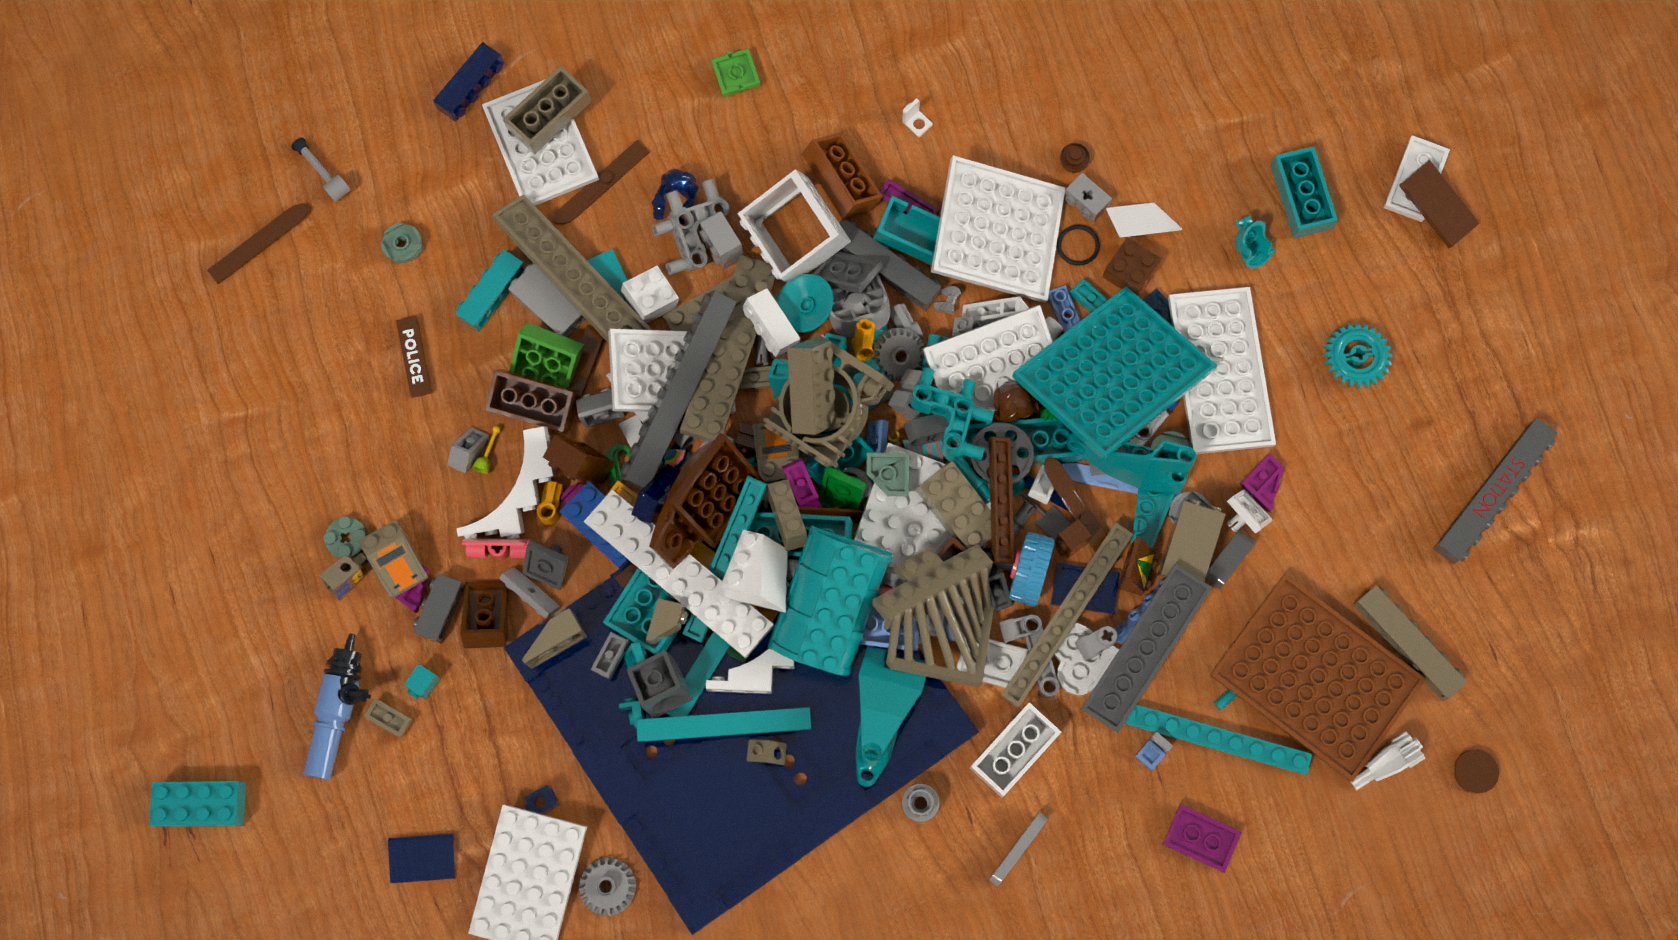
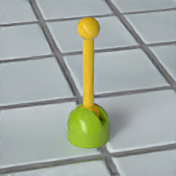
[472,426,501,474]

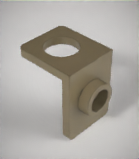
[747,740,787,765]

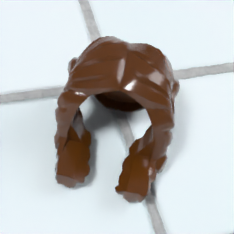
[993,382,1037,422]

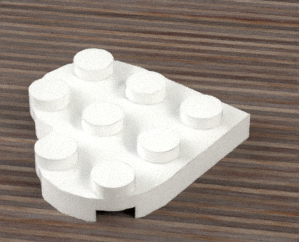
[1054,623,1119,696]

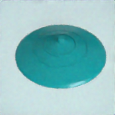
[776,274,834,332]

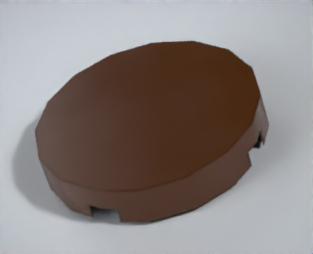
[1454,750,1499,793]

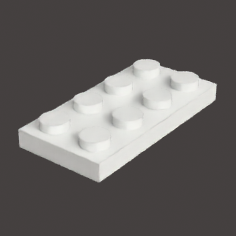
[1383,135,1450,222]

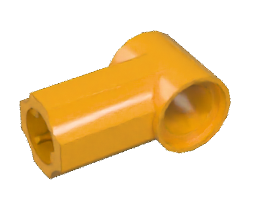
[851,319,875,362]
[537,481,564,525]

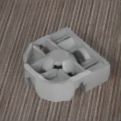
[829,274,890,337]

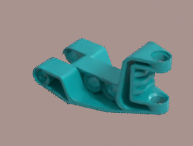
[1067,433,1197,493]
[856,645,926,787]

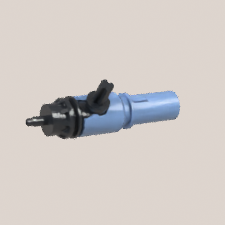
[303,633,371,780]

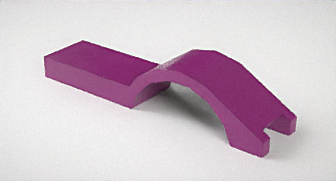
[782,458,822,508]

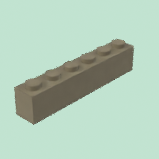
[1353,585,1467,701]

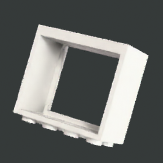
[737,169,851,282]

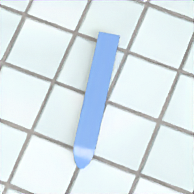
[1062,463,1181,499]

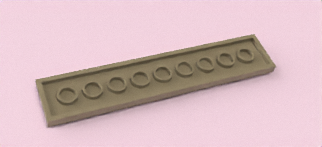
[492,194,652,343]
[680,255,776,442]

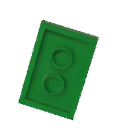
[818,466,866,510]

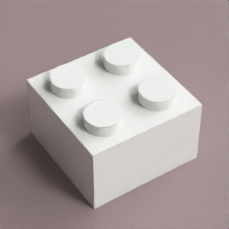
[620,266,679,324]

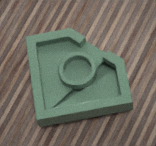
[866,453,910,497]

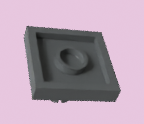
[522,541,569,590]

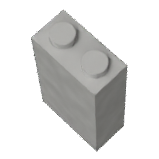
[508,263,586,338]

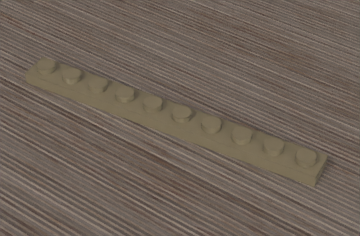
[1000,523,1133,708]

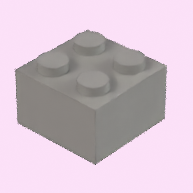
[699,211,744,270]

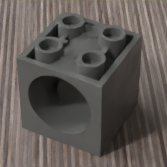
[626,650,693,718]

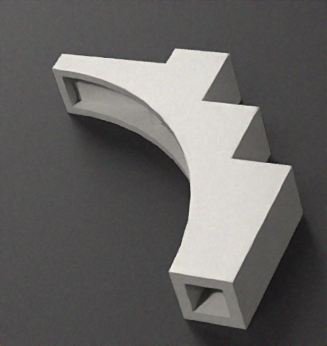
[456,426,557,539]

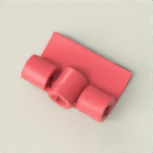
[461,538,531,560]

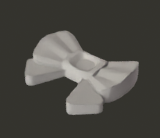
[933,286,962,313]

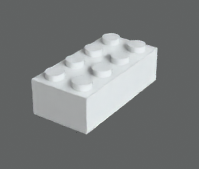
[970,703,1061,798]

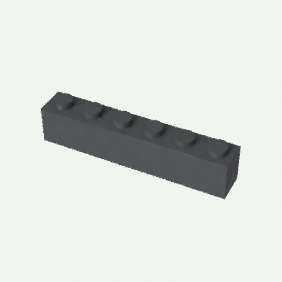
[829,218,941,311]

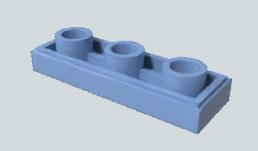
[1048,285,1081,334]

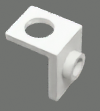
[902,98,933,137]

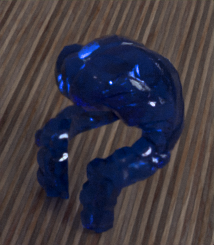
[652,169,699,225]

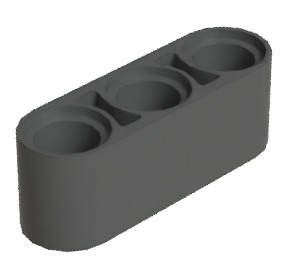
[904,414,968,446]
[1205,530,1256,590]

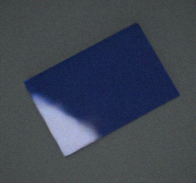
[388,833,455,883]

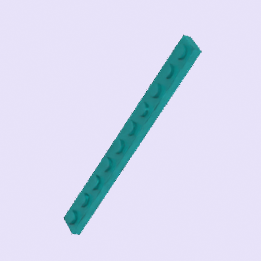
[1124,705,1312,775]

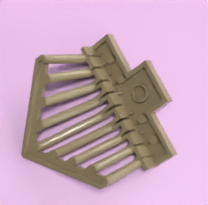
[872,544,994,687]

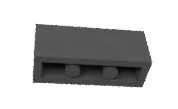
[413,573,465,644]

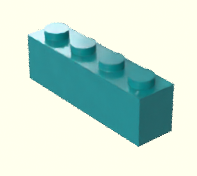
[455,249,526,332]

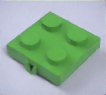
[711,48,761,98]

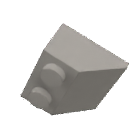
[576,388,625,428]

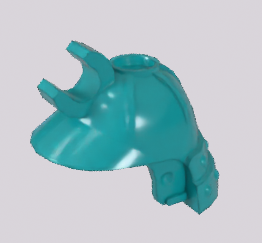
[1234,216,1275,268]

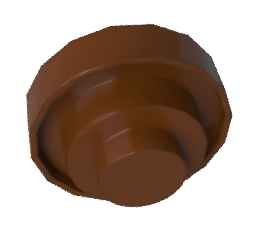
[1060,143,1090,173]

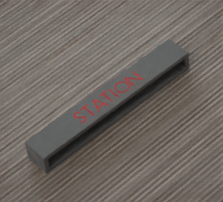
[1433,418,1557,564]

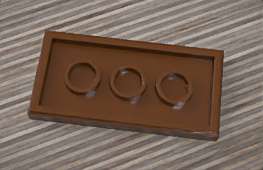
[1399,160,1480,248]

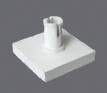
[1227,489,1273,534]

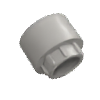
[902,784,939,823]

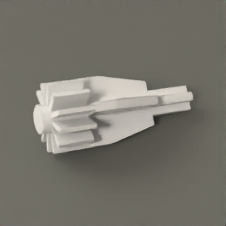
[1350,731,1425,790]

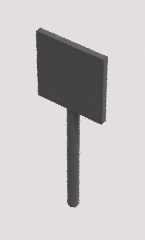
[1020,491,1071,540]

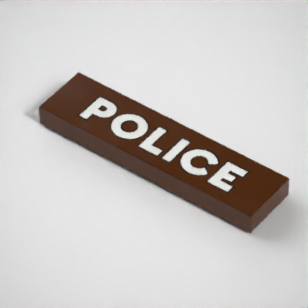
[396,316,432,398]

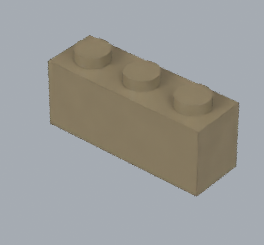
[767,479,807,551]

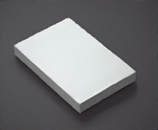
[957,638,1028,688]

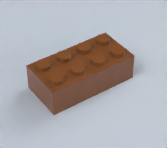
[802,132,883,219]

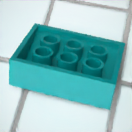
[603,568,691,655]

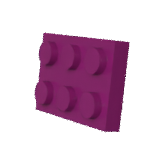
[1162,804,1241,873]

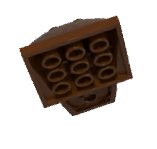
[649,433,764,569]

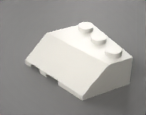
[720,530,788,613]

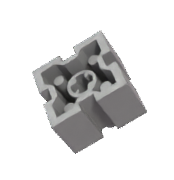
[888,369,936,421]

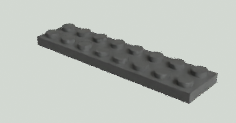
[1081,564,1213,733]

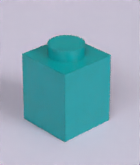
[404,664,440,699]

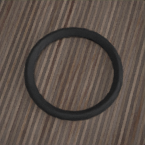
[1057,225,1100,266]

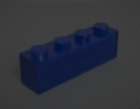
[433,42,504,122]
[631,464,681,523]

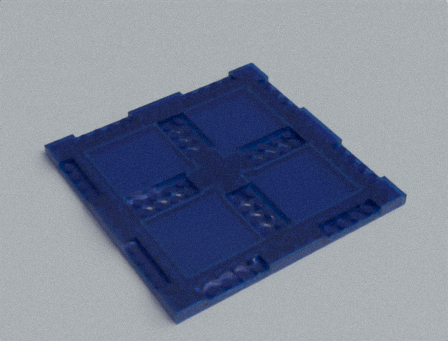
[503,494,979,935]

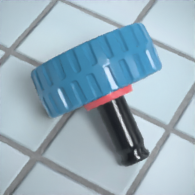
[981,532,1055,606]

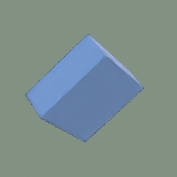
[1135,740,1166,771]

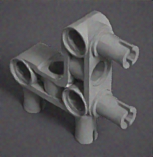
[652,179,730,275]

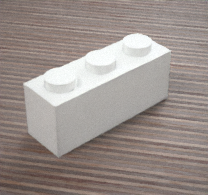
[743,289,800,358]

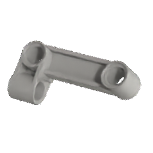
[999,615,1059,698]

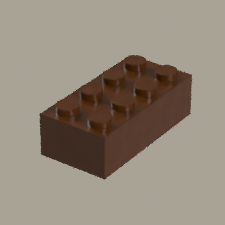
[485,369,579,432]

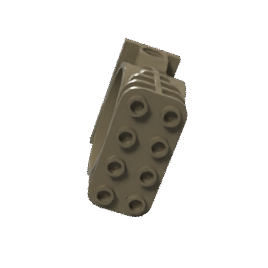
[763,333,894,468]

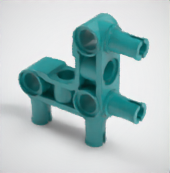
[910,368,994,460]

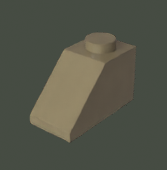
[646,598,688,645]

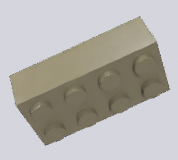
[503,66,592,155]
[787,340,836,435]
[915,461,991,549]

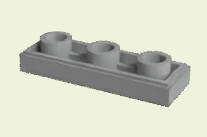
[499,567,560,618]

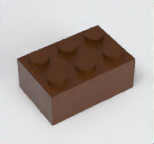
[543,435,615,485]

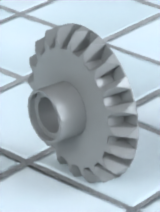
[873,328,925,381]
[579,858,636,916]

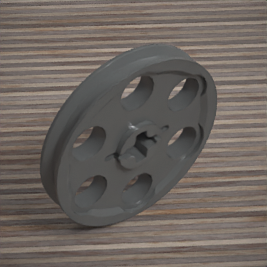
[970,423,1034,485]

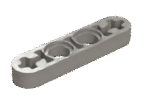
[989,812,1049,887]

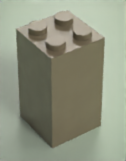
[1157,499,1226,582]

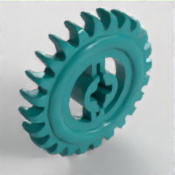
[1323,323,1393,389]

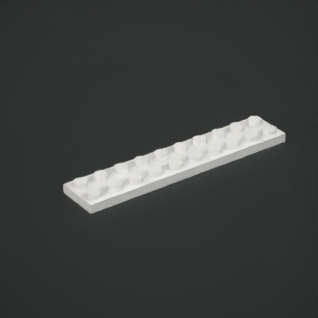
[584,490,774,658]

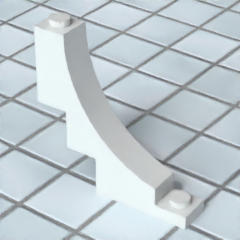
[706,649,795,694]

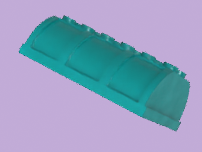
[768,525,893,676]

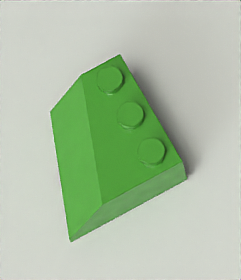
[509,323,584,387]

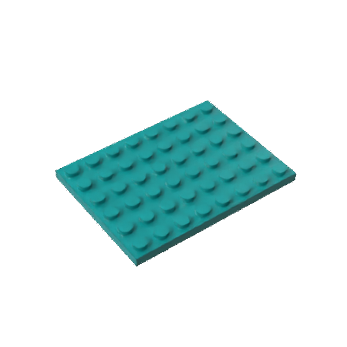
[1012,286,1217,460]

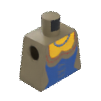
[319,553,369,601]

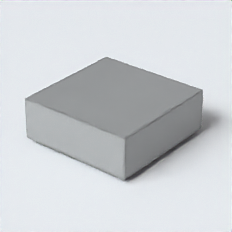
[1149,732,1173,754]

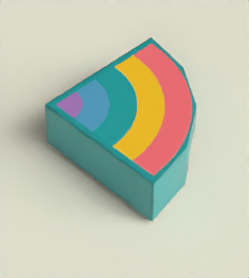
[664,449,686,470]

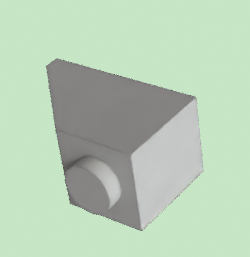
[447,427,489,473]

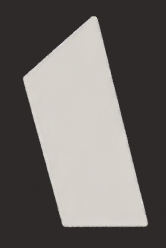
[1106,203,1182,238]

